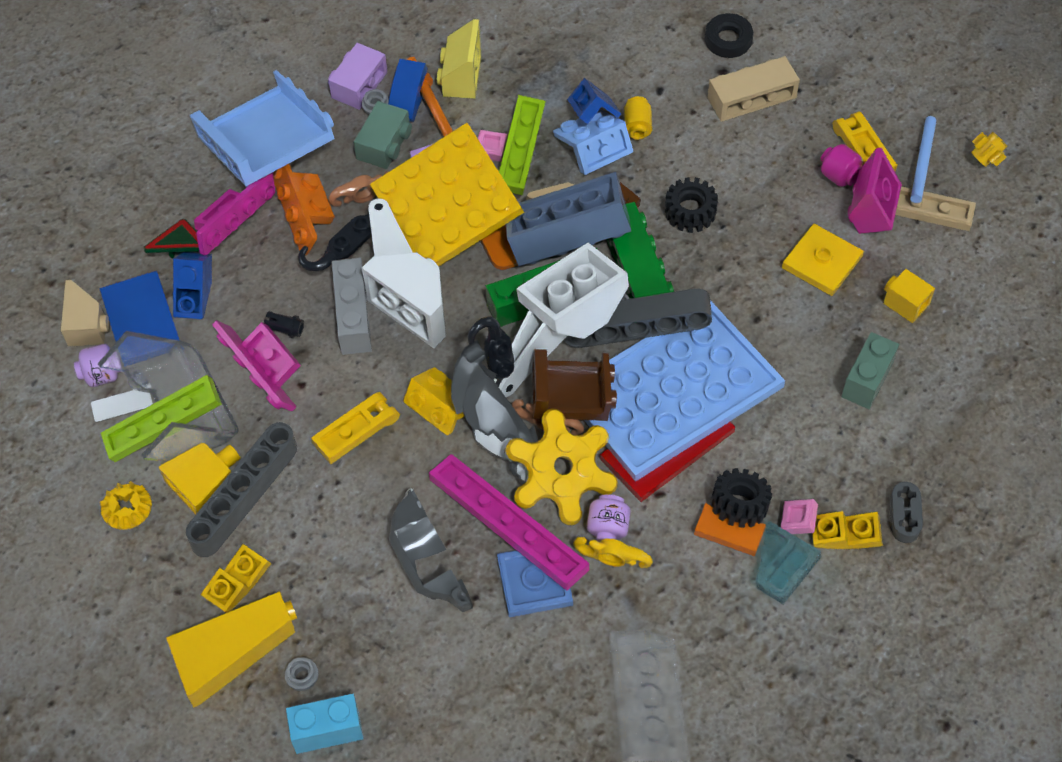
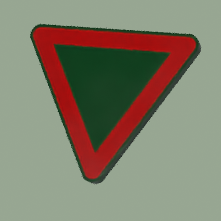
[144,219,199,258]

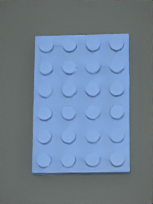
[584,300,785,482]

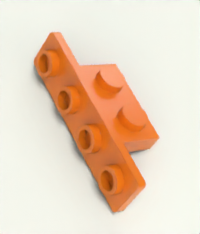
[273,164,335,255]

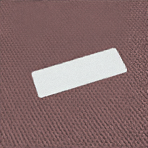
[91,386,153,422]

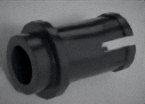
[264,311,304,338]

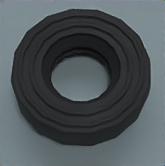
[704,13,754,58]

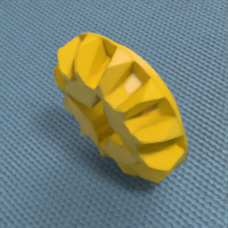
[100,481,152,530]

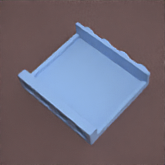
[190,70,335,186]

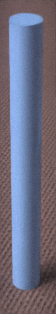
[910,116,937,203]

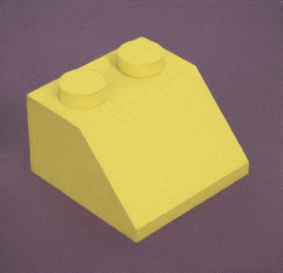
[437,19,481,98]

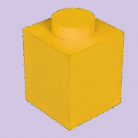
[883,269,935,323]

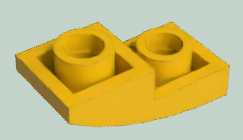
[813,511,883,549]
[201,544,271,613]

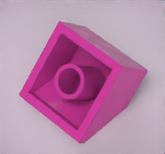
[848,148,902,234]

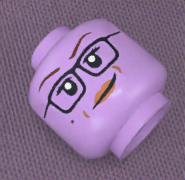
[74,344,122,387]
[587,495,631,542]

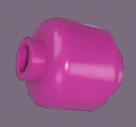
[821,144,863,187]

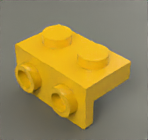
[404,367,465,435]

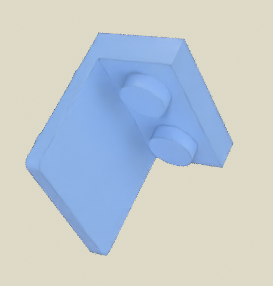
[553,109,633,175]

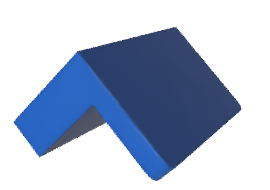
[567,78,622,124]

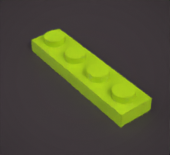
[499,95,546,196]
[101,375,222,462]

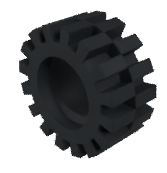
[665,177,718,233]
[710,468,772,528]

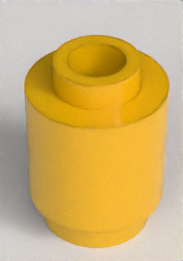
[624,96,652,140]

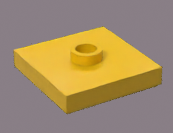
[782,223,864,296]

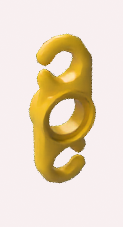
[573,537,653,568]

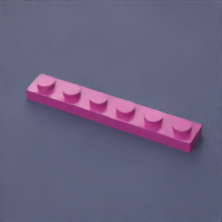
[429,454,589,591]

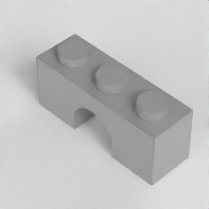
[332,258,372,355]

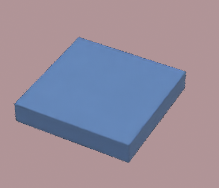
[497,550,573,617]

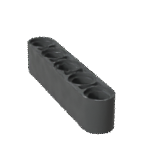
[565,289,712,348]
[186,422,297,557]

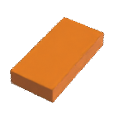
[694,503,766,556]

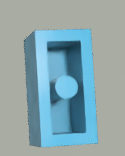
[286,693,364,754]

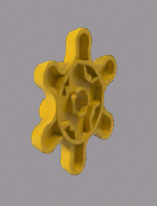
[506,408,618,525]

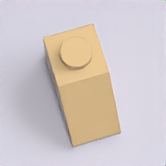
[61,280,110,346]

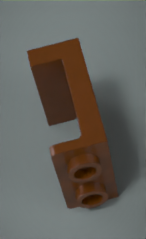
[532,349,617,421]

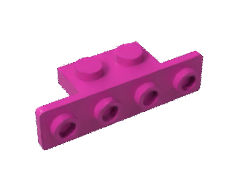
[194,172,275,256]
[212,320,301,411]

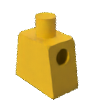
[159,443,241,515]

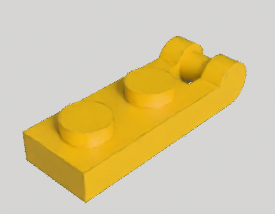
[832,111,897,172]
[311,392,400,465]

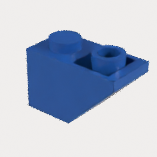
[173,252,212,319]

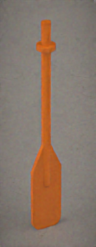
[407,57,518,270]

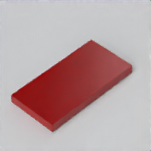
[600,422,735,502]

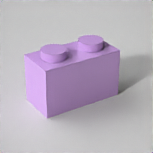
[328,43,388,110]

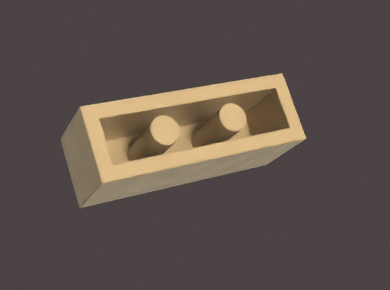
[707,56,800,122]

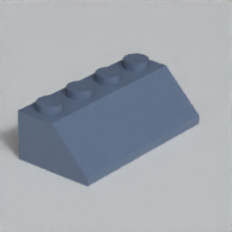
[506,172,631,266]

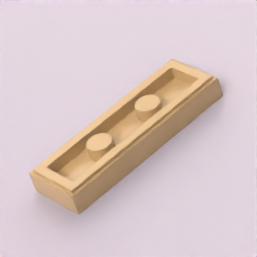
[895,186,976,231]

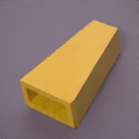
[166,592,298,708]

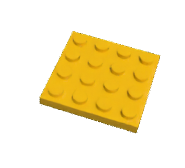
[370,123,525,267]

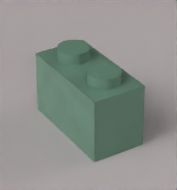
[354,101,412,169]
[841,332,900,410]

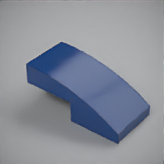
[388,59,428,122]

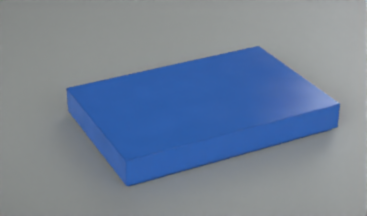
[99,270,181,364]

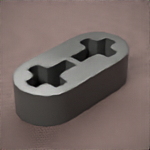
[890,482,923,543]

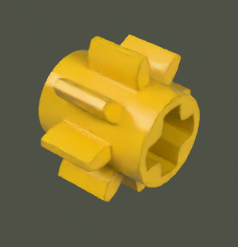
[971,132,1008,167]

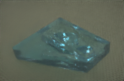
[756,521,821,605]

